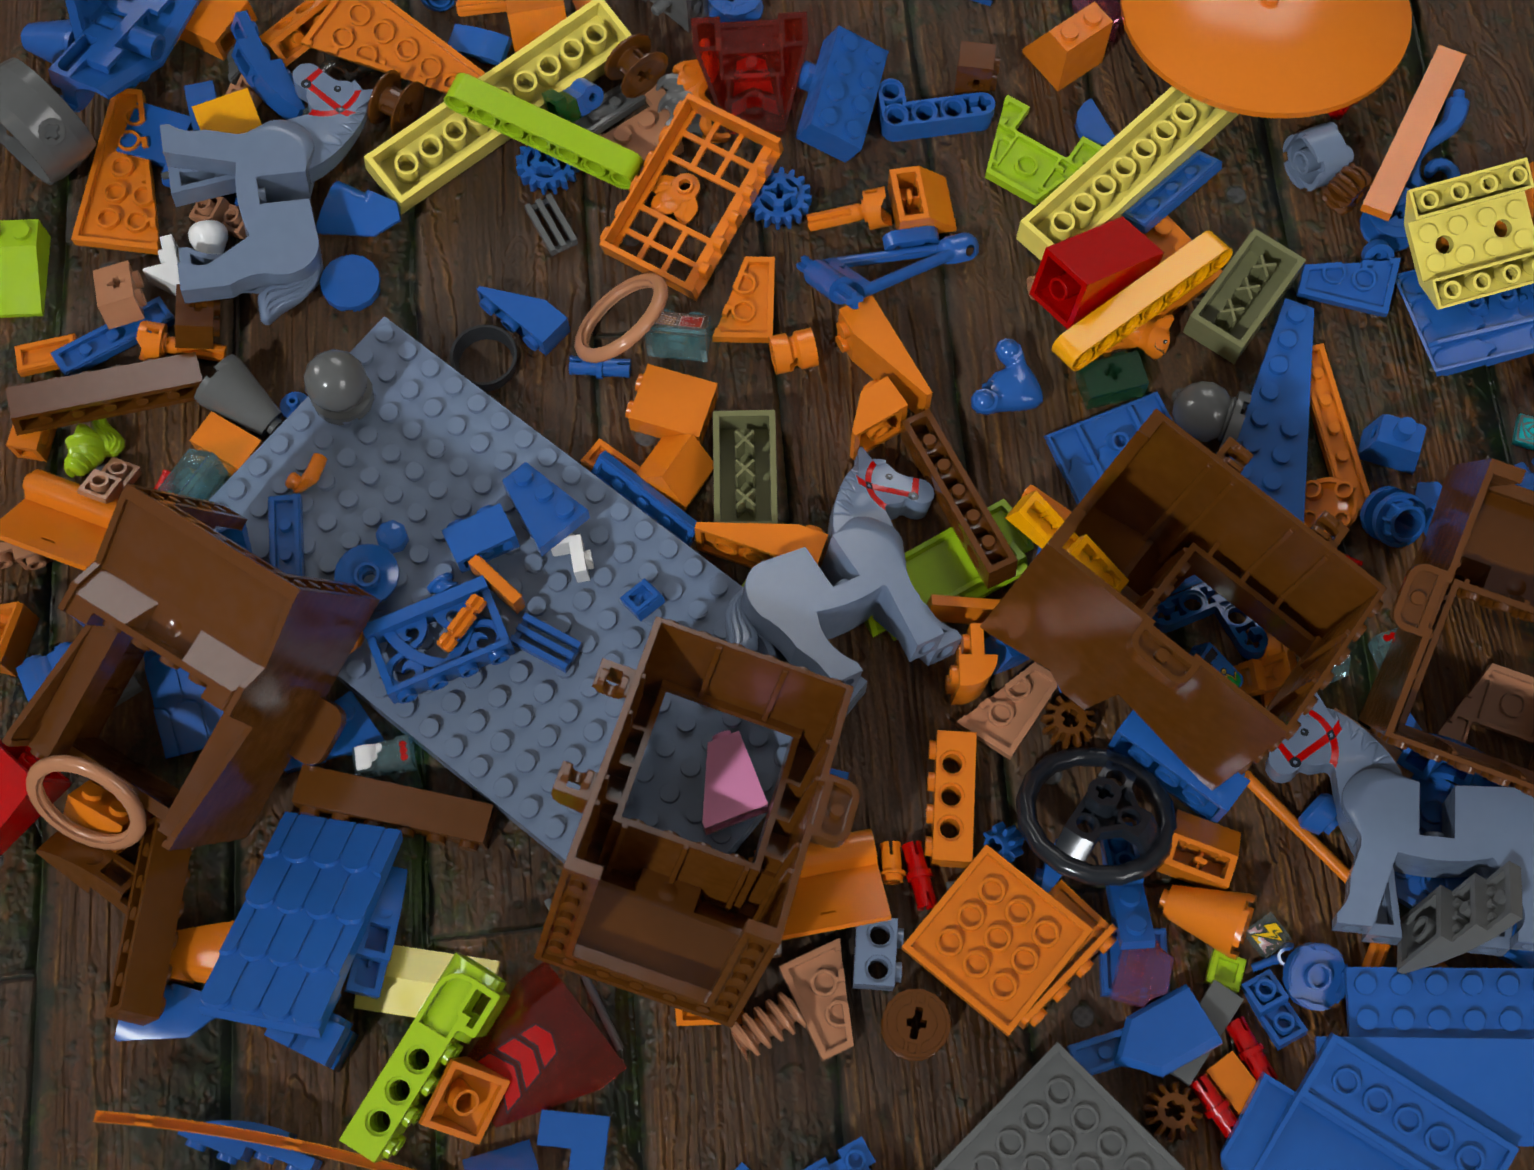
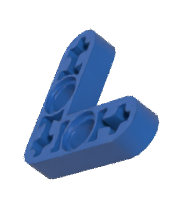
[1152,582,1268,660]

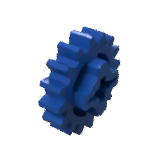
[516,145,580,195]
[749,167,812,230]

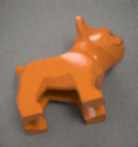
[1103,314,1174,359]

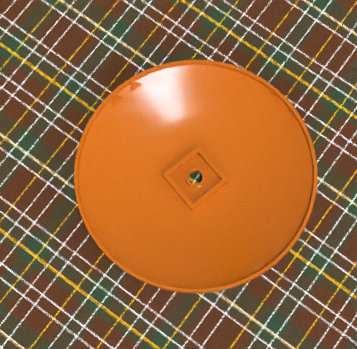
[1120,0,1412,119]

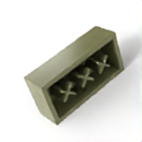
[1183,228,1306,364]
[713,410,778,524]

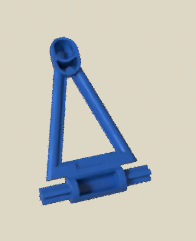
[796,232,979,309]

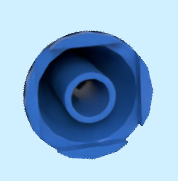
[21,19,75,64]

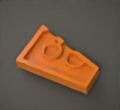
[712,256,775,343]

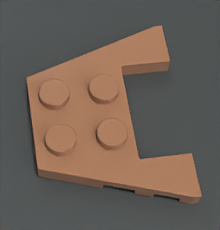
[599,84,684,176]
[1436,663,1534,764]

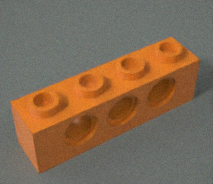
[259,0,331,68]
[924,730,977,868]

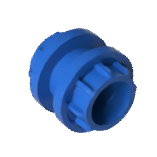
[1360,486,1427,548]

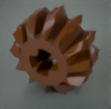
[1322,163,1373,216]
[1040,696,1097,750]
[1142,1081,1202,1143]

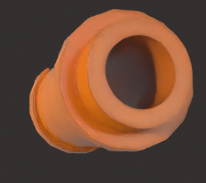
[880,841,906,885]

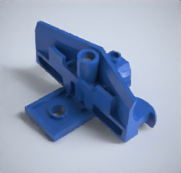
[48,0,201,113]

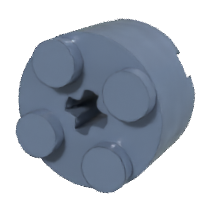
[1283,122,1354,191]

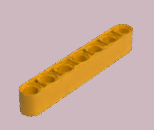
[1052,230,1233,372]

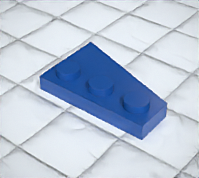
[1296,258,1401,318]
[502,462,590,556]
[284,691,387,774]

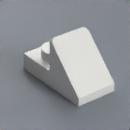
[143,234,180,296]

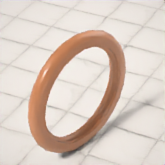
[574,273,668,363]
[26,755,147,850]

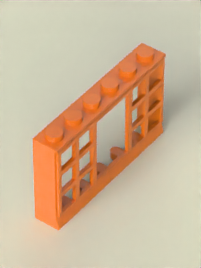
[599,93,784,301]

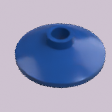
[334,544,400,603]

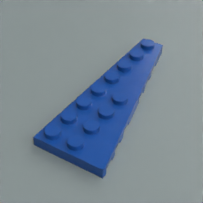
[1229,298,1314,523]

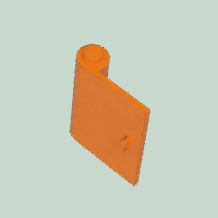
[0,469,119,571]
[748,828,892,941]

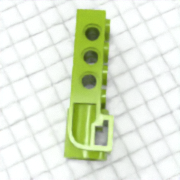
[339,952,510,1163]

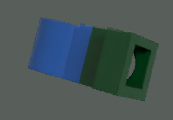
[542,78,604,122]

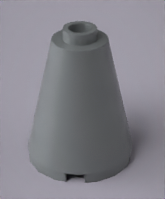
[194,354,283,437]

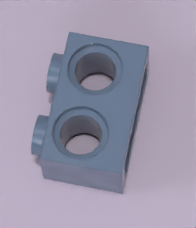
[852,918,904,991]

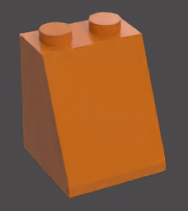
[1022,1,1113,91]

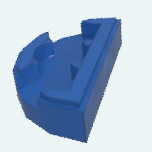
[1075,98,1115,147]

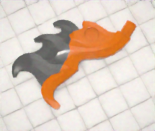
[656,38,730,148]

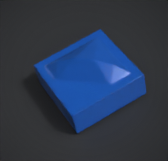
[620,578,666,622]

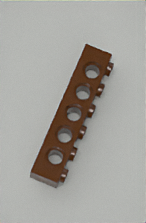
[901,409,1018,589]

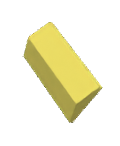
[354,945,500,1018]

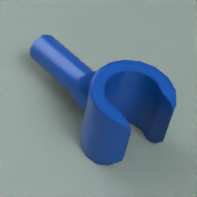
[1250,942,1294,972]

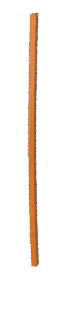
[94,1110,414,1170]

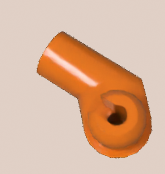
[285,453,328,493]

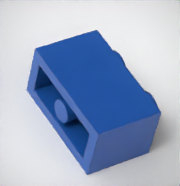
[441,503,520,573]

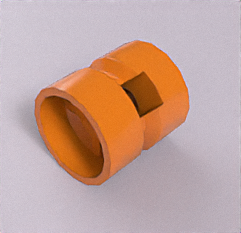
[768,328,819,375]

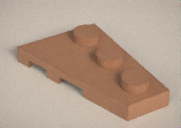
[955,662,1058,760]
[779,938,854,1062]

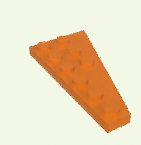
[301,0,485,94]
[71,88,161,255]

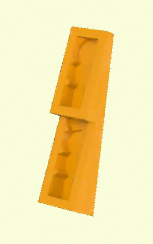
[1005,490,1129,593]

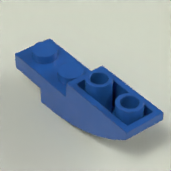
[230,10,305,120]
[1100,822,1156,950]
[344,866,408,999]
[177,1120,323,1170]

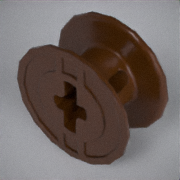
[604,33,668,98]
[367,69,424,135]
[881,989,951,1061]

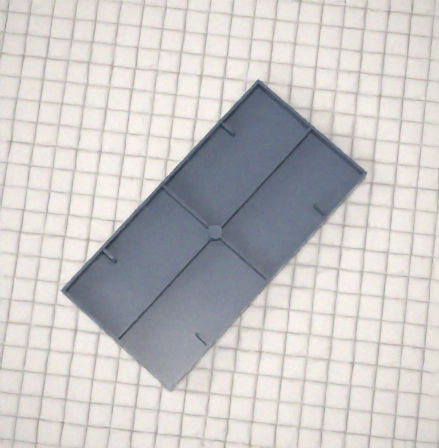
[208,316,867,863]

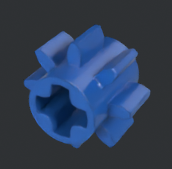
[983,821,1024,863]

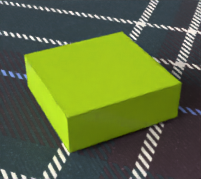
[1204,949,1247,993]

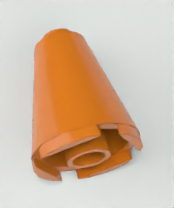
[1158,885,1257,960]

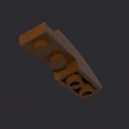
[36,831,135,914]

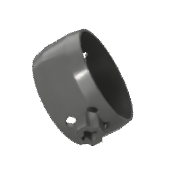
[0,57,96,185]

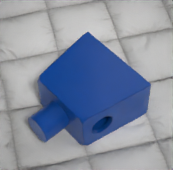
[1357,414,1427,475]

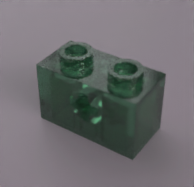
[1075,351,1149,410]

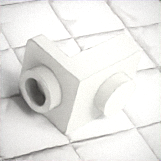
[551,533,594,583]

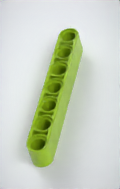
[444,73,644,190]

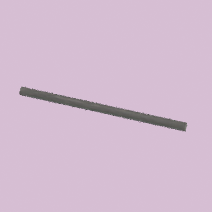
[544,898,624,1052]

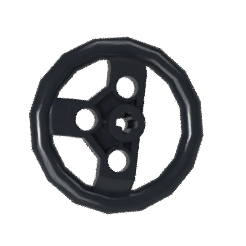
[1015,747,1177,886]

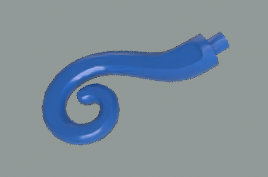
[1406,89,1470,189]

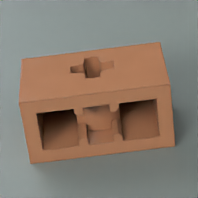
[93,260,147,330]

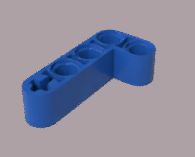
[877,78,995,142]

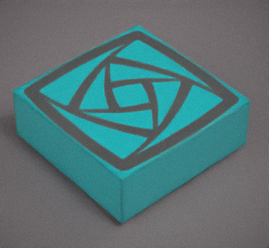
[1511,413,1534,450]

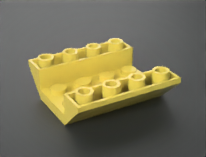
[1404,157,1534,310]

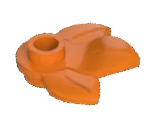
[651,173,701,226]

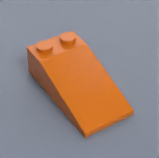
[835,295,933,415]
[694,522,828,568]

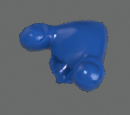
[971,338,1043,415]

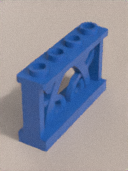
[363,575,516,704]

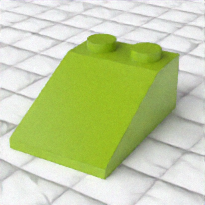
[0,219,51,318]

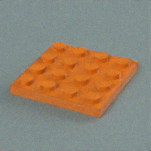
[901,844,1094,1037]

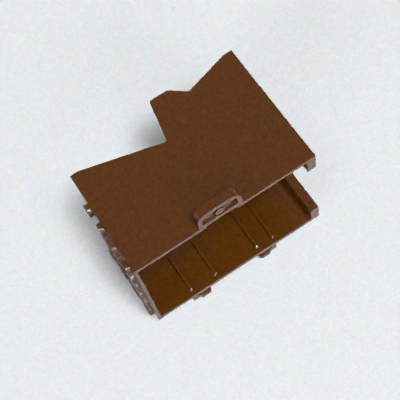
[980,408,1387,791]
[1358,458,1534,797]
[2,483,380,851]
[534,616,860,1028]

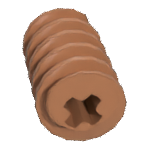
[730,992,807,1062]

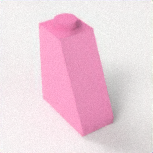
[702,730,768,835]

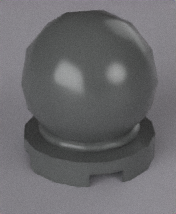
[304,349,374,425]
[1172,381,1252,449]

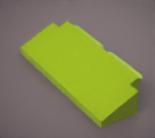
[864,499,1034,641]

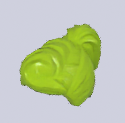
[64,418,125,478]

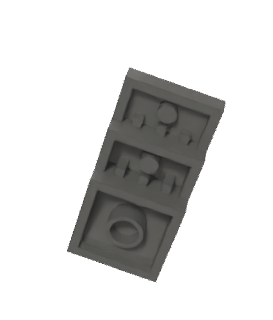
[1397,861,1523,974]

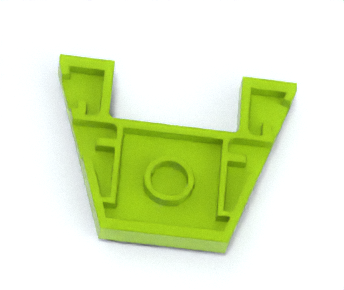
[985,95,1103,206]

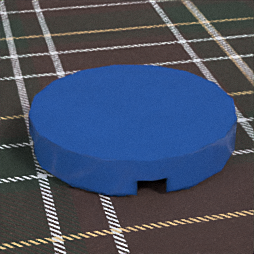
[320,254,381,312]
[1283,942,1348,1011]

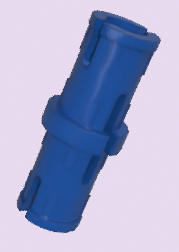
[569,355,631,379]

